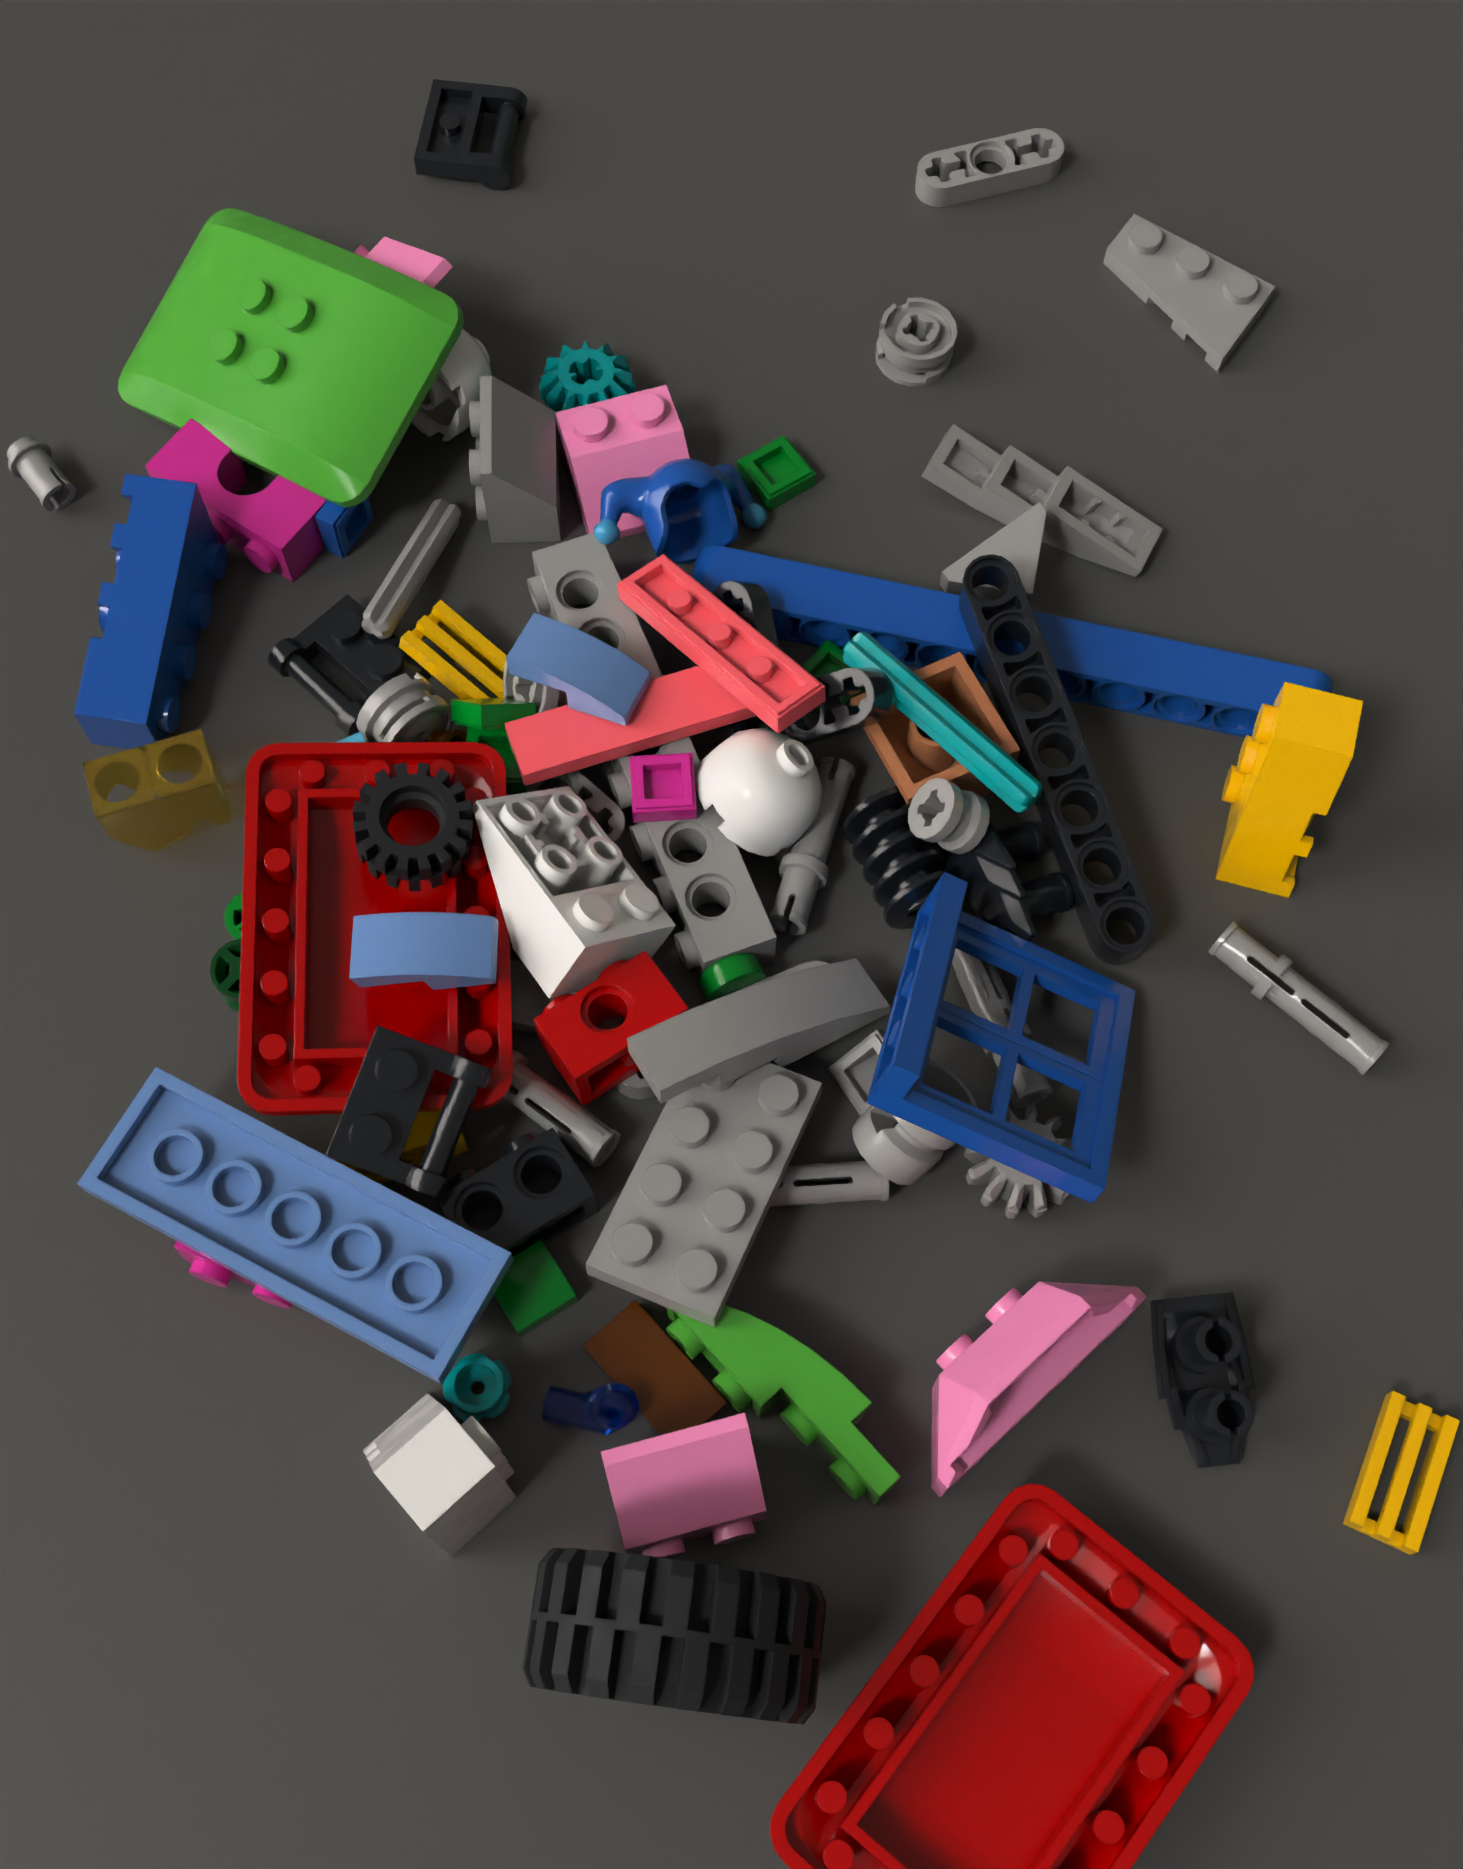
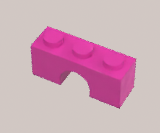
[145,418,326,582]

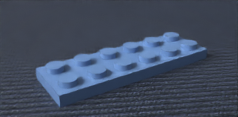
[77,1067,514,1384]

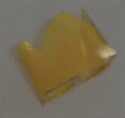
[82,728,233,851]

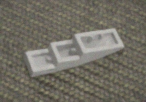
[921,424,1163,577]
[627,958,891,1104]

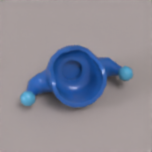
[594,458,767,565]

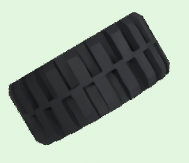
[522,1548,827,1725]

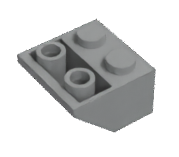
[469,376,561,544]

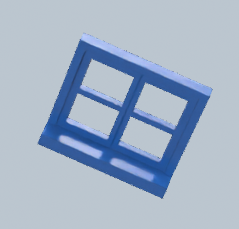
[866,872,1136,1203]

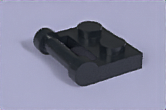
[414,79,528,190]
[268,594,431,736]
[326,1025,494,1199]

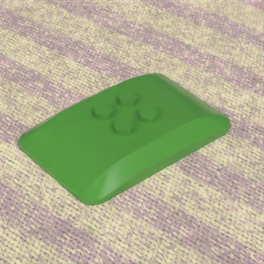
[118,208,464,508]

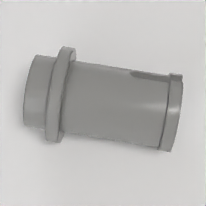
[7,436,76,511]

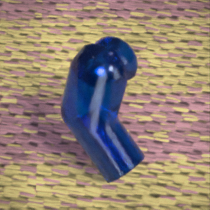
[542,1381,639,1435]

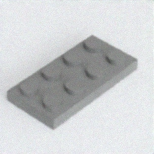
[586,1062,822,1328]

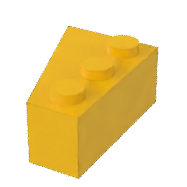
[1215,682,1363,898]

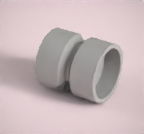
[852,1060,977,1186]

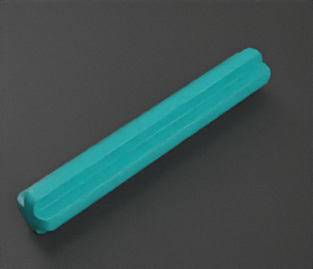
[842,632,1043,813]

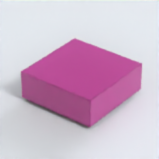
[630,753,697,823]

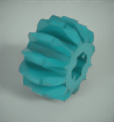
[539,339,636,412]

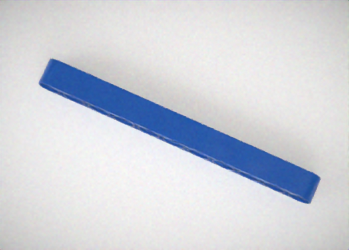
[691,545,1334,737]

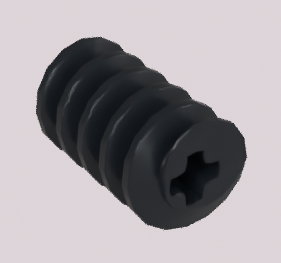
[842,786,952,930]

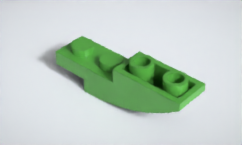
[666,1305,901,1506]

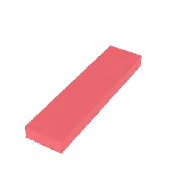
[617,554,826,734]
[504,666,757,786]

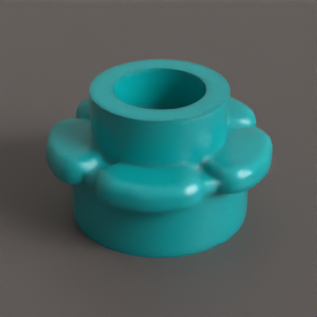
[443,1353,512,1422]

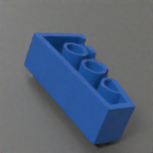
[74,474,227,754]

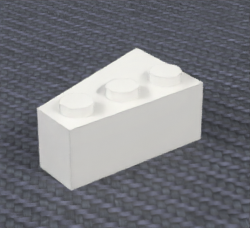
[363,1393,517,1557]

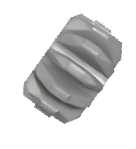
[964,1104,1072,1219]

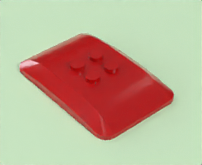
[237,742,513,1116]
[769,1484,1254,1869]

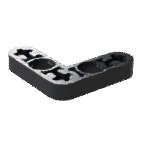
[713,581,892,746]

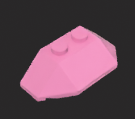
[931,1281,1147,1498]

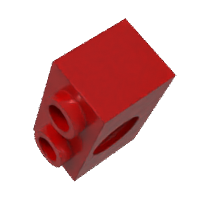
[533,951,689,1106]

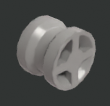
[908,778,990,854]

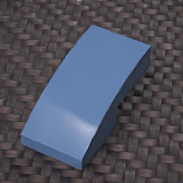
[506,613,651,726]
[349,912,498,990]

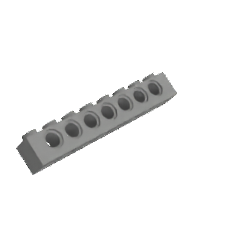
[527,532,777,977]

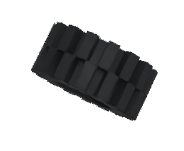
[352,762,473,891]

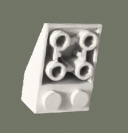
[472,786,676,998]

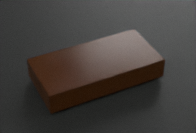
[583,1300,727,1436]

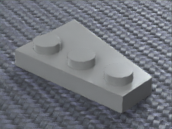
[1103,214,1276,373]

